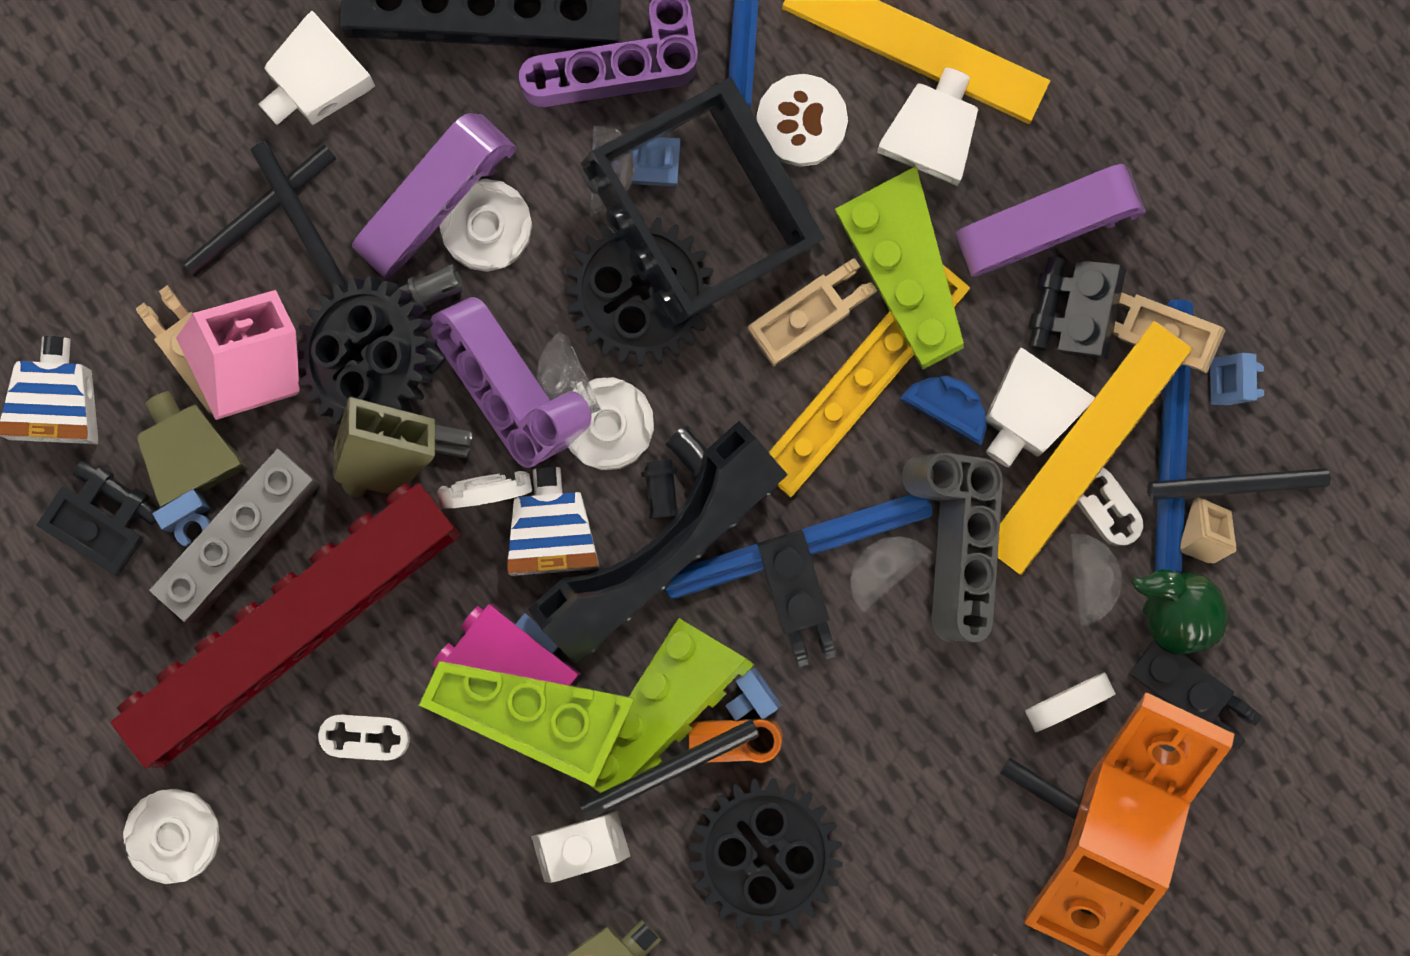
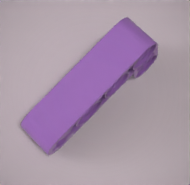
[519,0,698,107]
[352,113,517,279]
[955,164,1146,277]
[430,297,592,468]

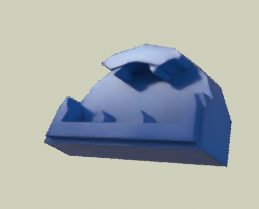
[899,376,987,447]

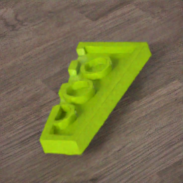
[835,166,964,369]
[588,618,755,793]
[419,661,635,787]

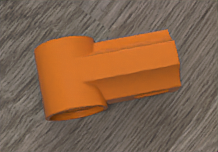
[689,717,783,763]

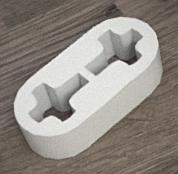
[1077,468,1143,547]
[1025,672,1116,732]
[318,715,410,761]

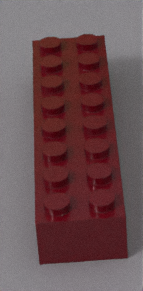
[110,483,462,768]

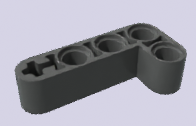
[902,453,1003,642]

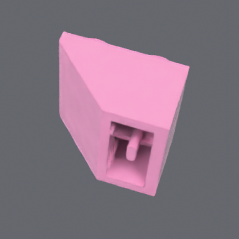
[176,290,300,420]

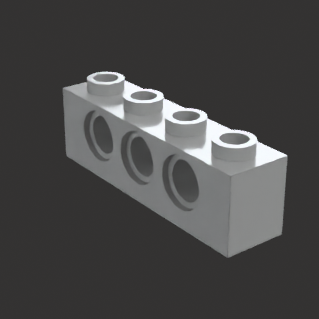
[149,448,320,624]

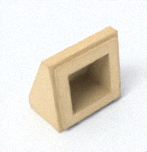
[1180,497,1236,563]

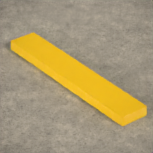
[782,0,1051,124]
[769,265,970,498]
[998,321,1193,575]

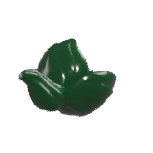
[1132,569,1228,654]

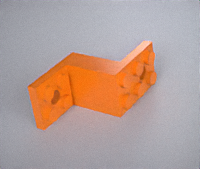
[1024,693,1235,956]

